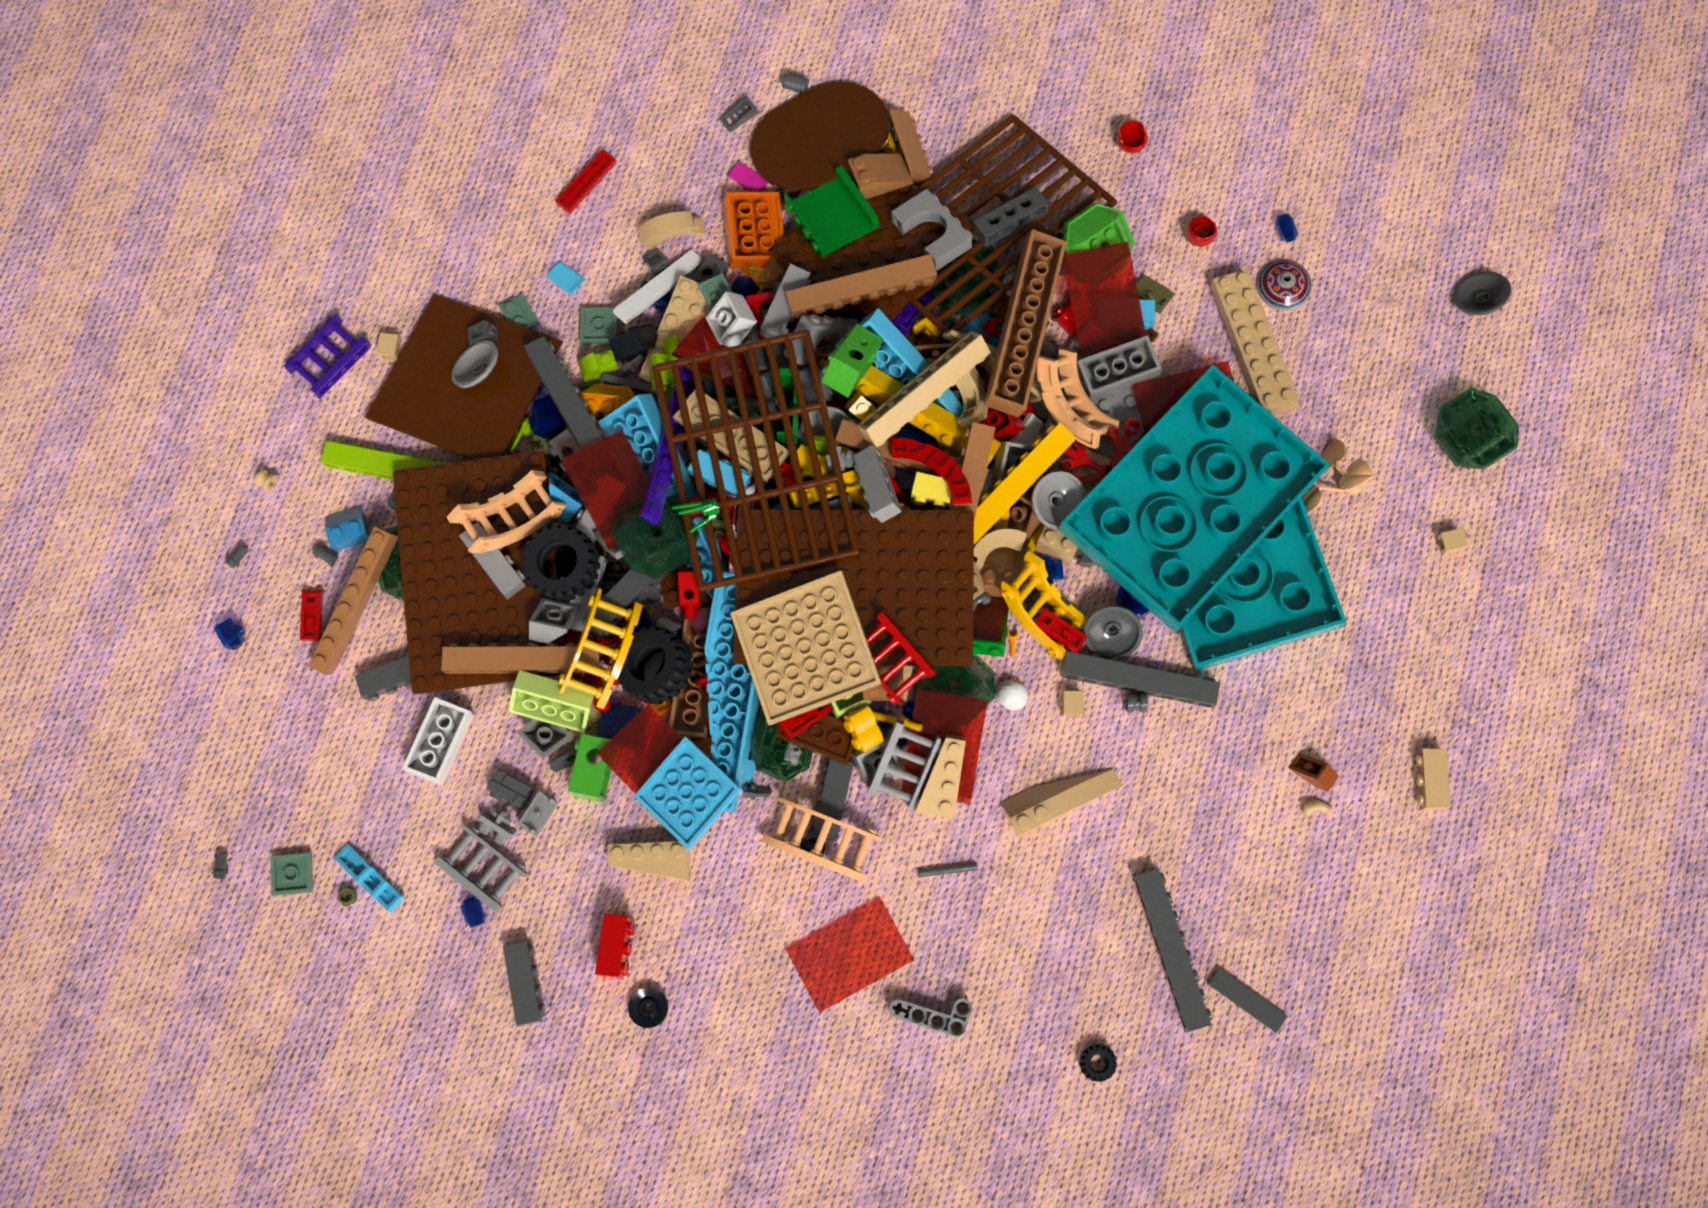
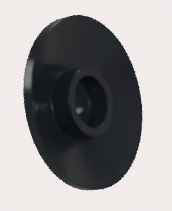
[628,987,668,1028]

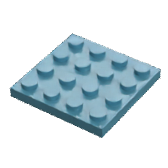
[634,736,743,850]

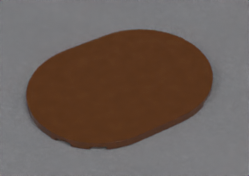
[750,82,889,192]

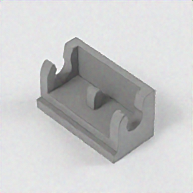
[517,791,558,837]

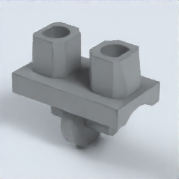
[825,446,855,473]
[478,810,517,845]

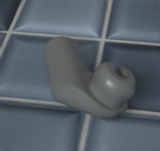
[973,592,991,614]

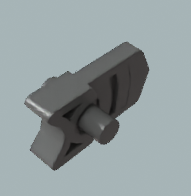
[620,354,645,377]
[549,748,576,772]
[743,783,772,800]

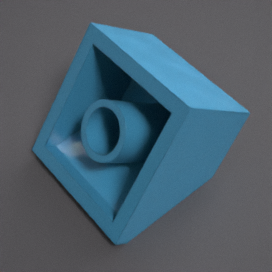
[547,471,582,522]
[325,506,370,552]

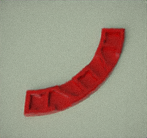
[891,438,972,504]

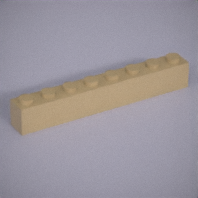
[857,331,991,448]

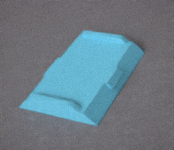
[547,261,586,296]

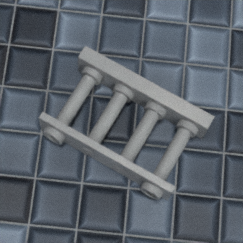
[867,718,943,811]
[433,825,528,913]

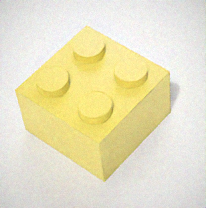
[910,472,951,510]

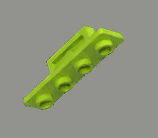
[651,335,680,405]

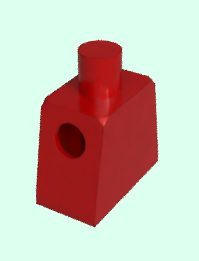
[678,571,700,620]

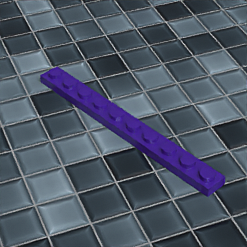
[640,366,694,525]

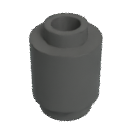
[782,71,809,93]

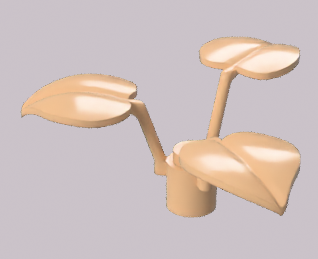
[1302,439,1375,514]

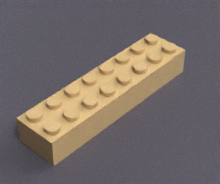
[1210,269,1300,415]

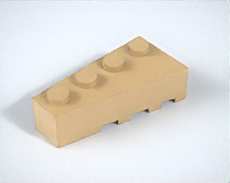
[915,734,966,819]
[608,841,690,883]

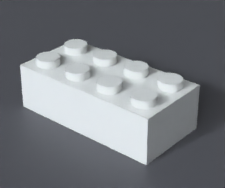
[402,697,475,787]

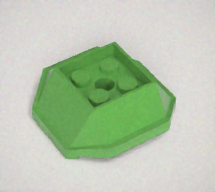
[1062,203,1135,287]

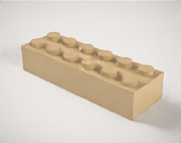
[1035,448,1111,566]

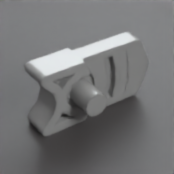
[784,743,801,764]

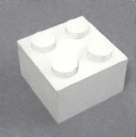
[706,291,757,347]

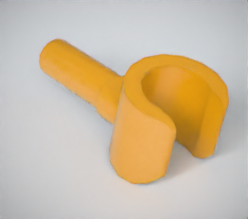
[1007,629,1019,657]

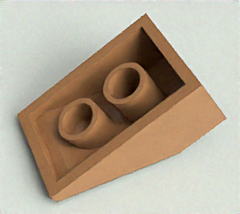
[848,154,913,199]
[981,546,1030,598]

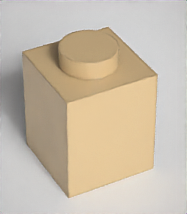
[376,331,402,361]
[1437,528,1470,556]
[1062,688,1084,718]

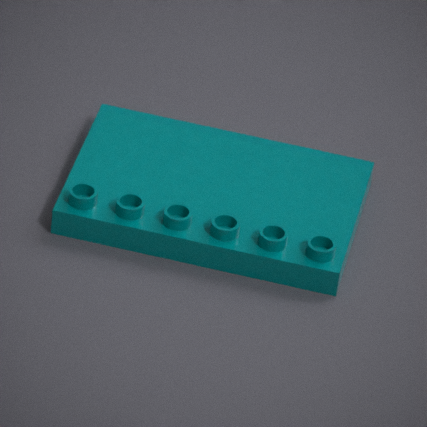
[1058,365,1330,633]
[1123,410,1346,672]

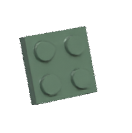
[580,307,618,345]
[271,852,313,897]

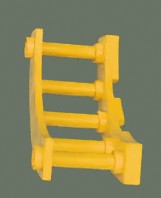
[1001,551,1088,661]
[558,588,643,709]

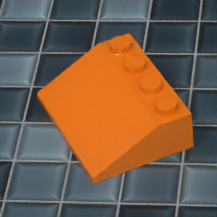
[722,192,784,269]

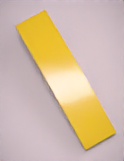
[789,470,862,510]

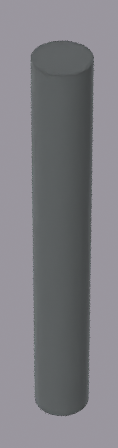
[917,862,977,878]

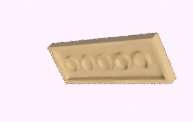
[673,389,789,483]

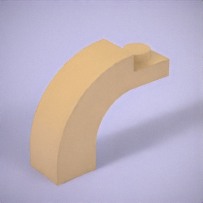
[638,211,706,247]
[956,366,988,428]
[974,528,1027,574]

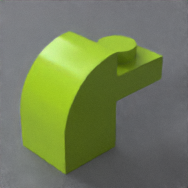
[578,350,619,383]

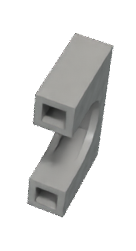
[891,189,973,271]
[783,314,859,365]

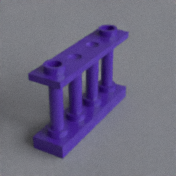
[284,314,371,399]

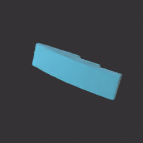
[334,844,405,913]

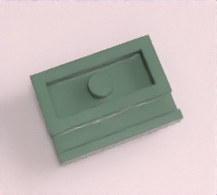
[698,273,733,310]
[499,293,540,329]

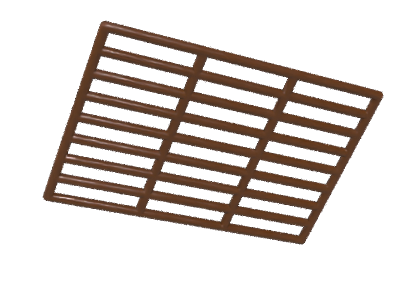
[909,114,1117,333]
[652,329,860,592]

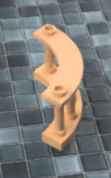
[1037,348,1120,449]
[447,470,567,553]
[761,797,883,883]

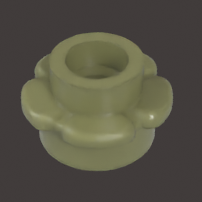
[338,887,357,907]

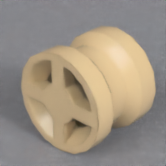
[254,469,278,492]

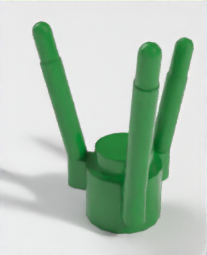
[671,498,720,533]

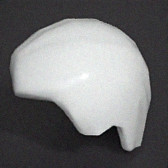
[994,680,1028,711]

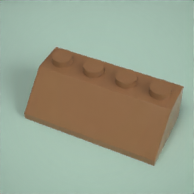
[889,109,934,187]

